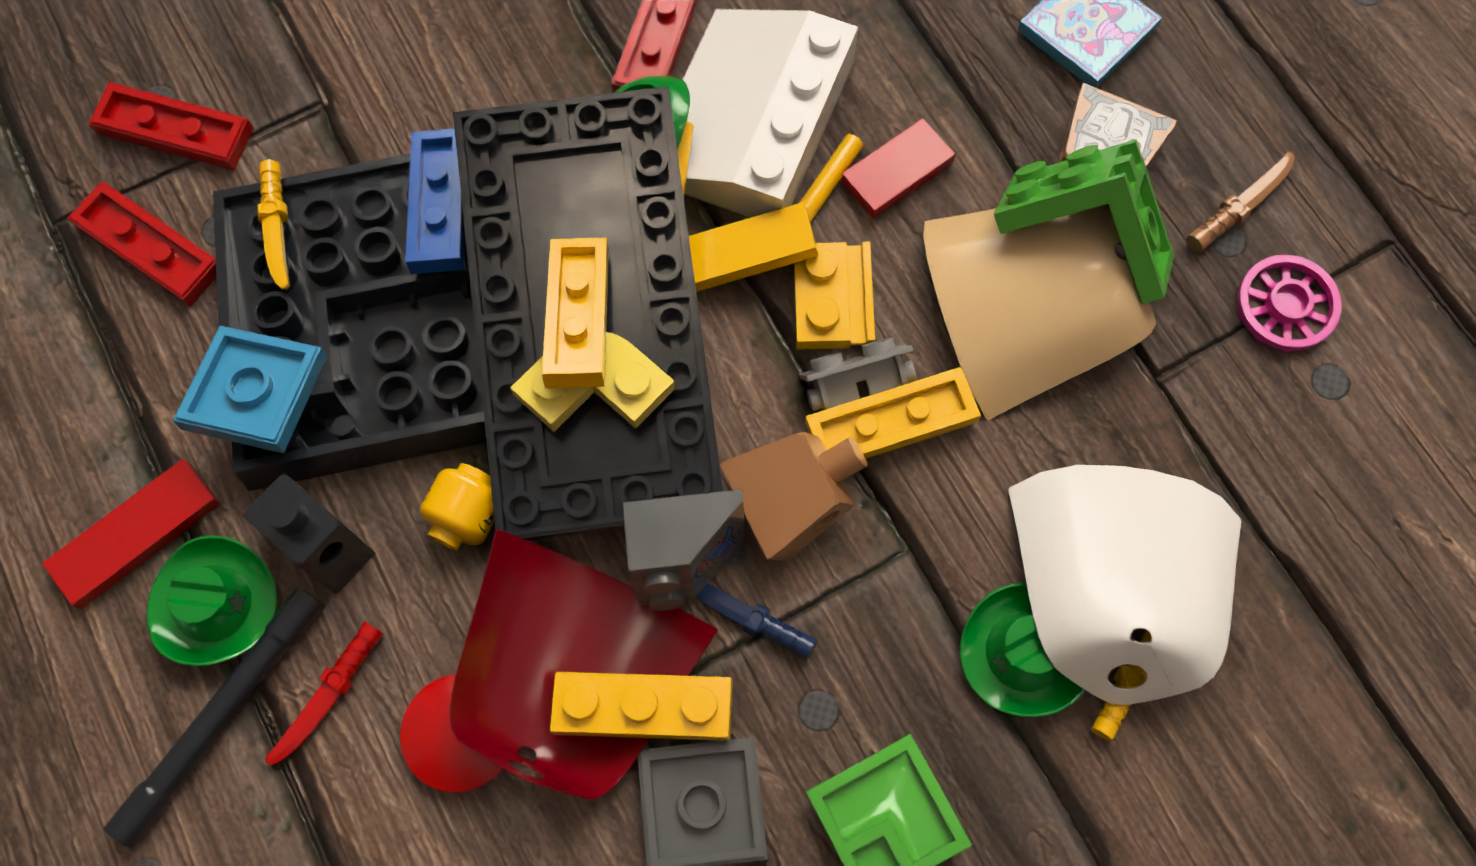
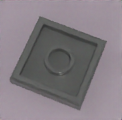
[638,737,768,866]

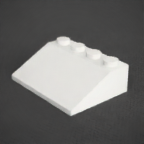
[683,9,858,218]

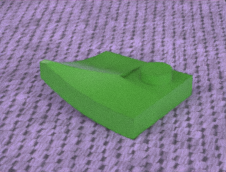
[806,734,972,866]

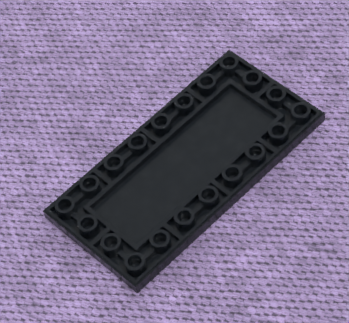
[453,86,723,540]

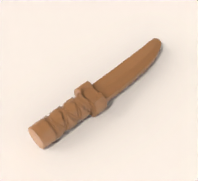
[1186,152,1294,253]

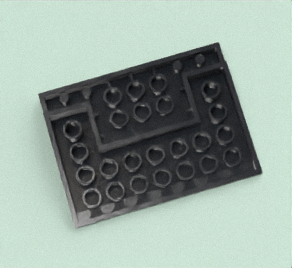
[213,154,487,491]

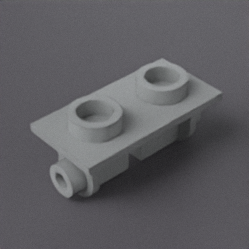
[798,337,917,412]

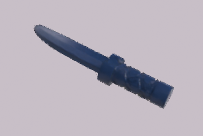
[697,583,818,660]

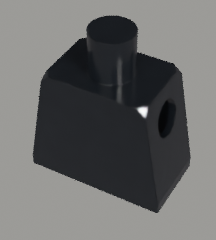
[243,473,376,595]

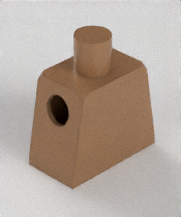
[720,432,867,561]

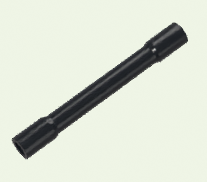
[103,586,326,848]

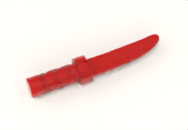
[265,621,384,765]

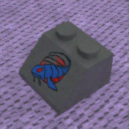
[623,489,745,611]

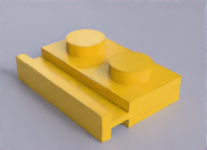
[794,242,875,349]

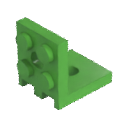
[993,139,1174,304]

